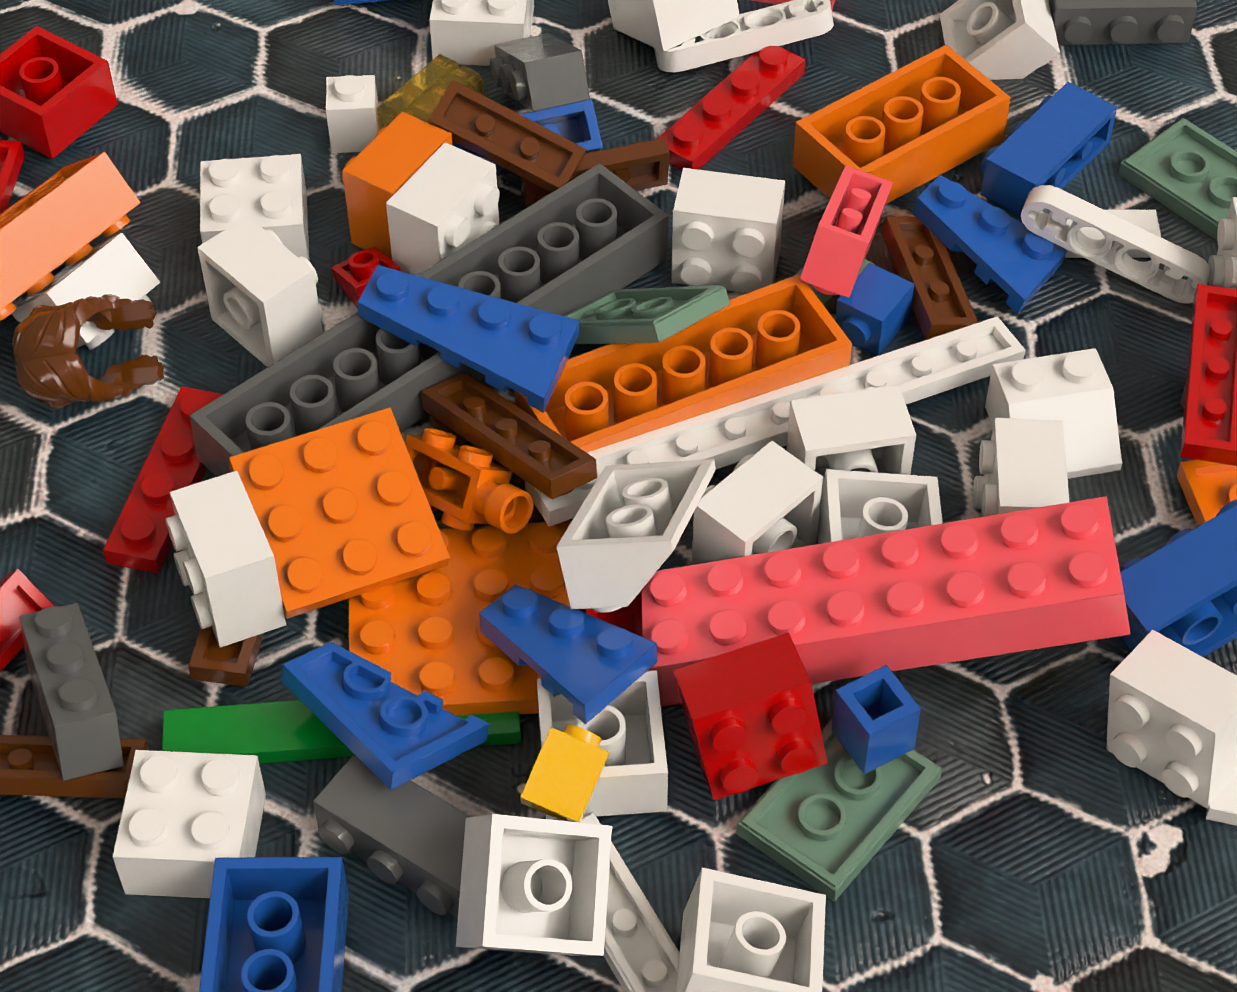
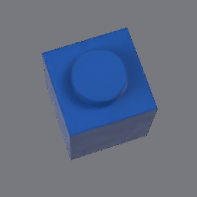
[835,263,914,356]
[831,665,921,774]

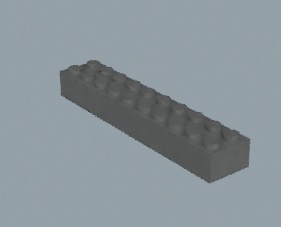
[190,163,669,477]

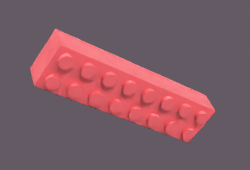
[641,496,1131,707]

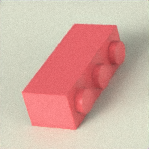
[800,165,893,298]

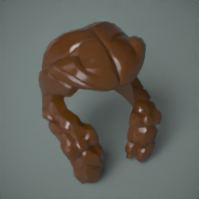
[12,294,164,410]

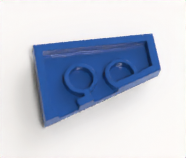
[911,175,1068,314]
[479,584,657,725]
[281,642,489,790]

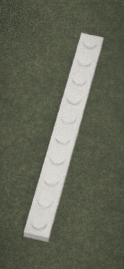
[525,316,1026,526]

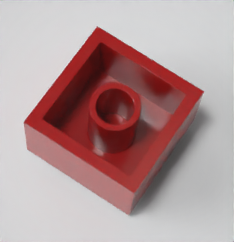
[0,26,118,159]
[673,632,828,801]

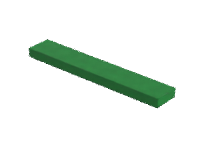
[162,700,521,764]

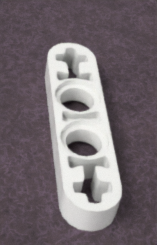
[654,0,834,72]
[1021,185,1211,303]

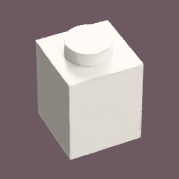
[326,75,380,153]

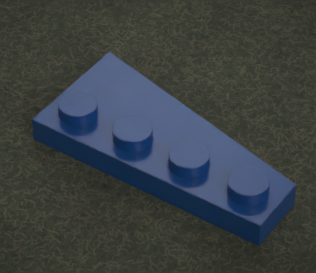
[358,265,580,413]

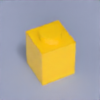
[520,724,609,823]

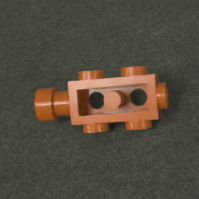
[405,428,533,534]

